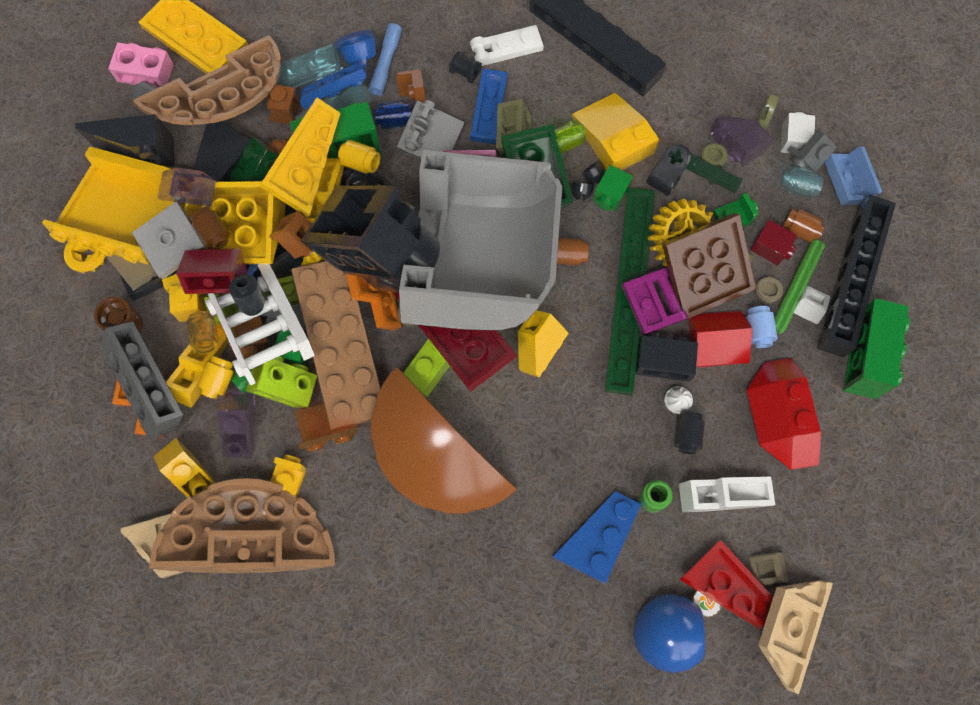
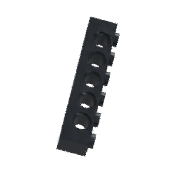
[817,195,896,358]

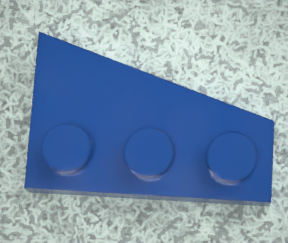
[552,491,641,584]

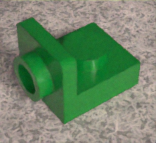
[713,192,758,228]

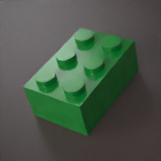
[290,102,381,159]
[843,298,910,399]

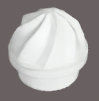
[664,386,693,414]

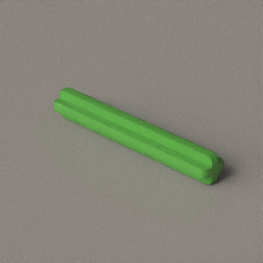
[774,239,825,333]

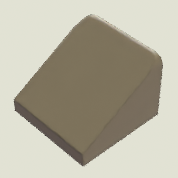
[749,552,788,585]

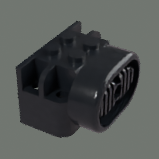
[301,185,440,293]

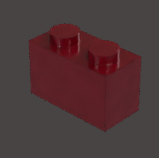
[176,249,247,294]

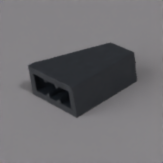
[192,121,250,182]

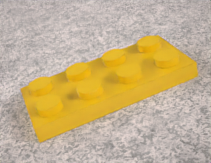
[139,0,248,74]

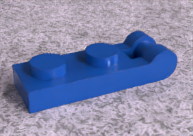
[300,60,367,109]

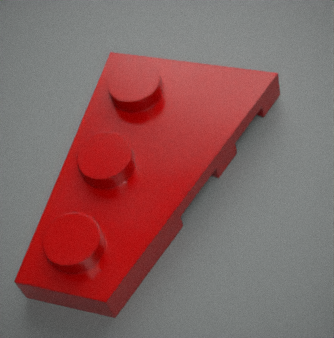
[679,540,773,630]

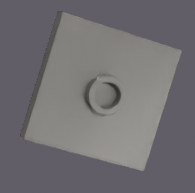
[132,201,207,279]

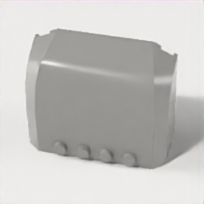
[399,150,562,330]

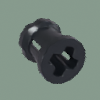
[449,51,482,84]

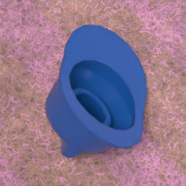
[335,30,377,67]

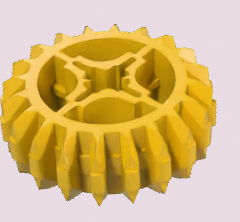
[647,199,713,267]

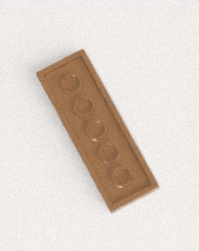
[291,261,380,431]

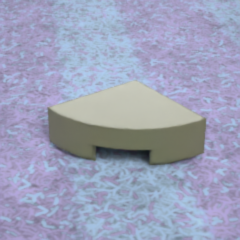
[756,94,779,130]

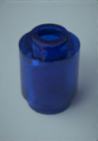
[374,100,411,130]

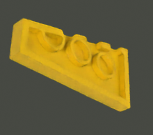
[259,97,340,217]

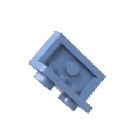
[825,147,882,205]

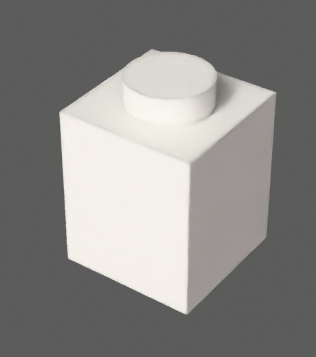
[780,112,815,153]

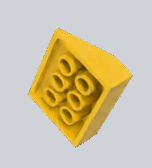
[168,181,285,264]

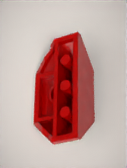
[746,358,821,470]

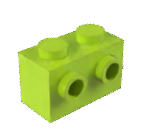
[246,356,317,408]

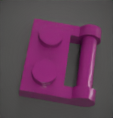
[622,268,689,336]

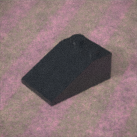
[75,114,175,167]

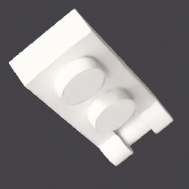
[470,25,544,66]

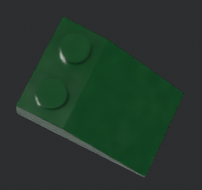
[501,124,573,209]

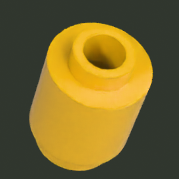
[338,140,381,174]
[197,355,234,399]

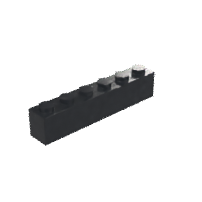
[529,0,666,97]

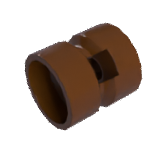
[94,297,143,334]

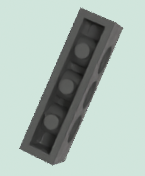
[100,321,183,440]

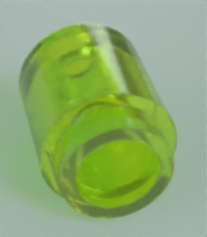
[555,120,587,154]

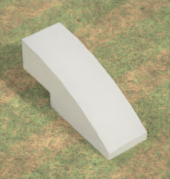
[679,477,775,512]

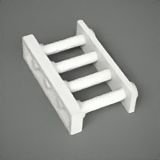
[205,264,315,385]

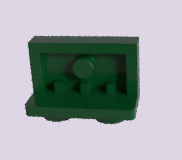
[229,137,280,182]

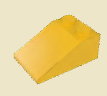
[572,93,659,170]

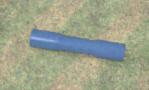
[368,23,402,96]

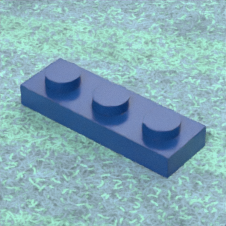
[470,69,508,144]

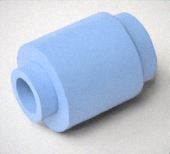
[746,306,778,348]

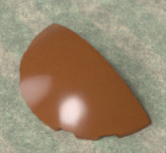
[371,367,517,514]

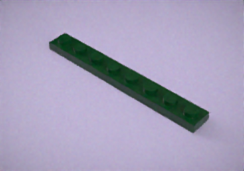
[604,187,654,396]

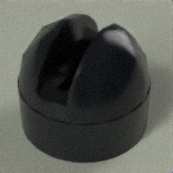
[582,161,605,184]
[572,182,593,201]

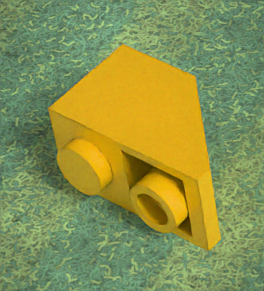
[518,310,568,377]
[153,438,216,498]

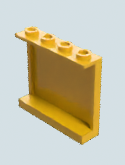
[42,147,189,265]

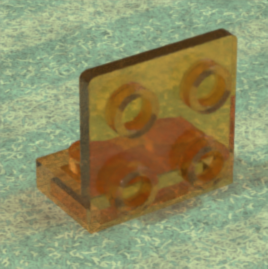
[295,404,359,452]

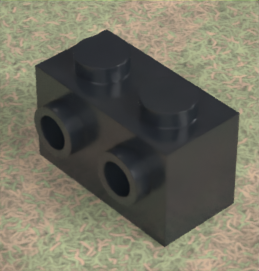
[635,333,698,382]

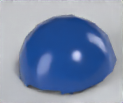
[633,594,705,673]

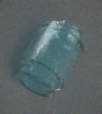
[781,166,824,198]

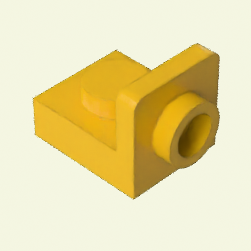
[270,455,306,498]

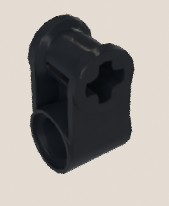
[646,145,691,196]

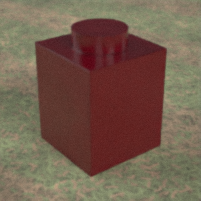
[750,220,798,266]

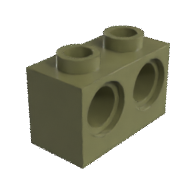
[496,99,532,158]

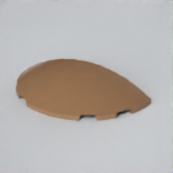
[133,35,281,125]
[149,478,335,573]

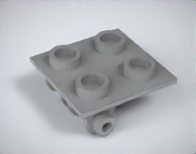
[397,100,464,158]

